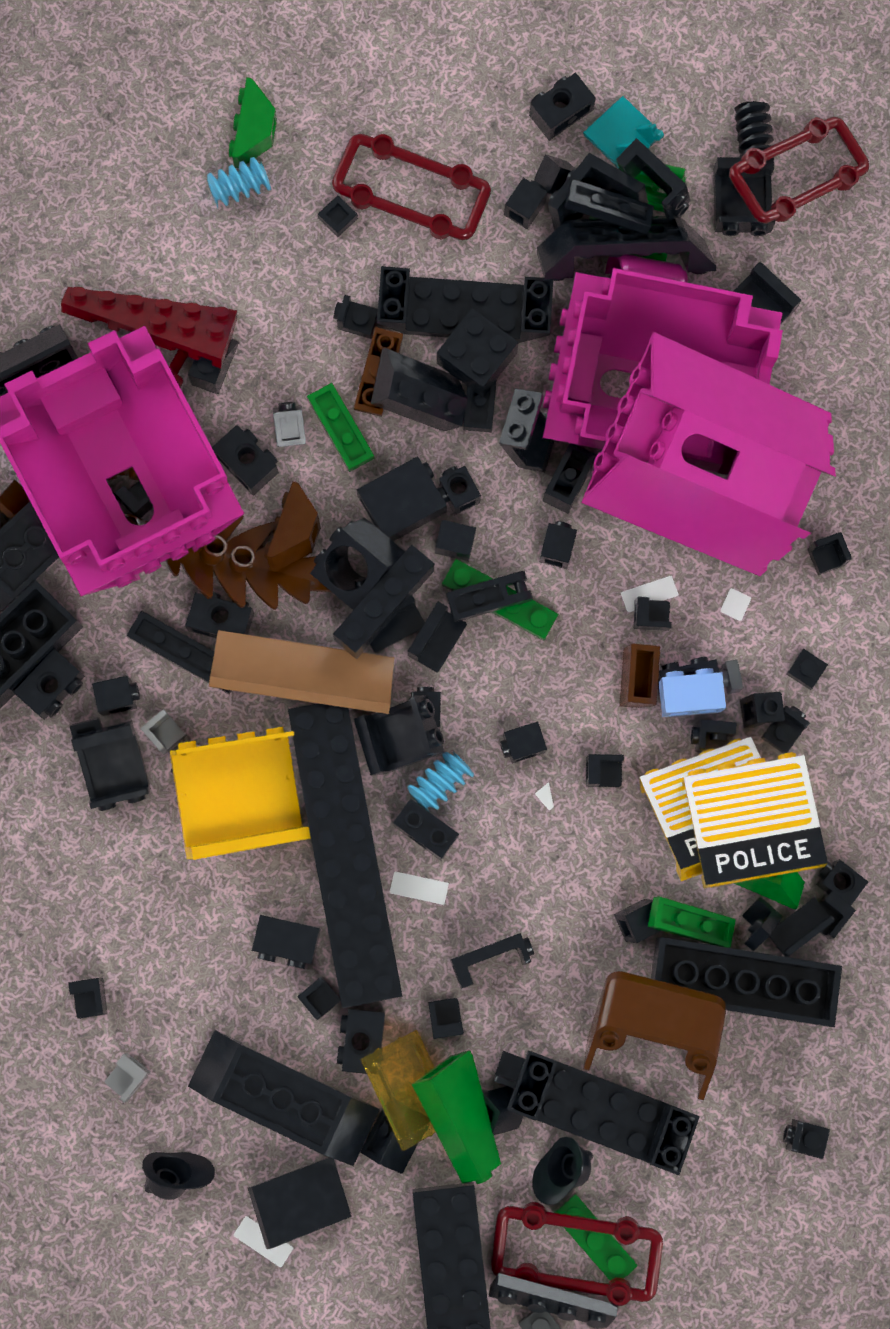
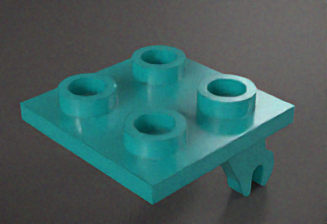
[583,96,664,169]

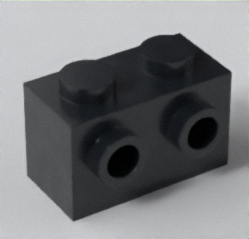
[252,915,321,969]

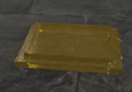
[360,1030,436,1151]

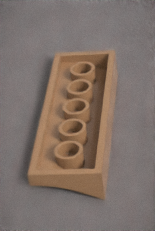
[209,630,395,714]

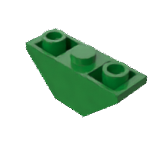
[229,77,277,168]
[734,872,805,910]

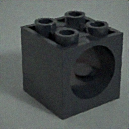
[310,517,405,610]

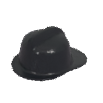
[532,1136,594,1205]
[142,1152,215,1200]

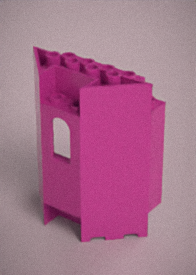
[543,268,783,475]
[0,326,244,596]
[581,332,836,576]

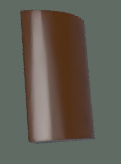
[619,643,660,708]

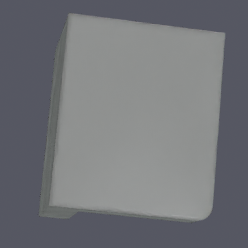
[140,709,187,755]
[105,1053,151,1103]

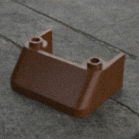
[584,971,726,1100]

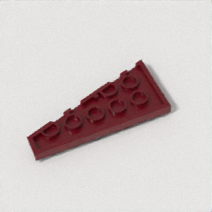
[61,287,237,369]

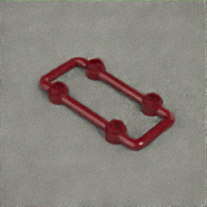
[729,117,869,223]
[332,134,491,240]
[491,1202,663,1306]

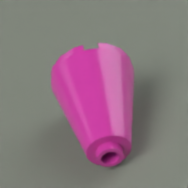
[605,254,688,283]

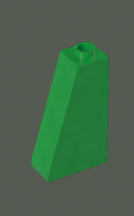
[412,1050,501,1184]

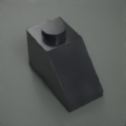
[188,339,239,394]

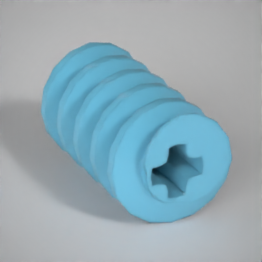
[207,157,271,208]
[407,752,475,812]

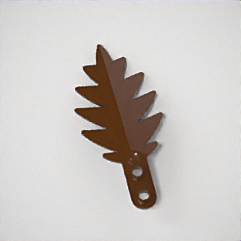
[124,514,331,610]

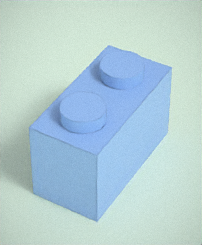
[658,668,726,717]

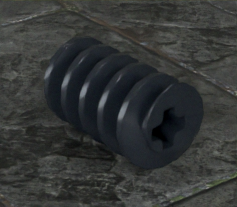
[734,101,774,157]

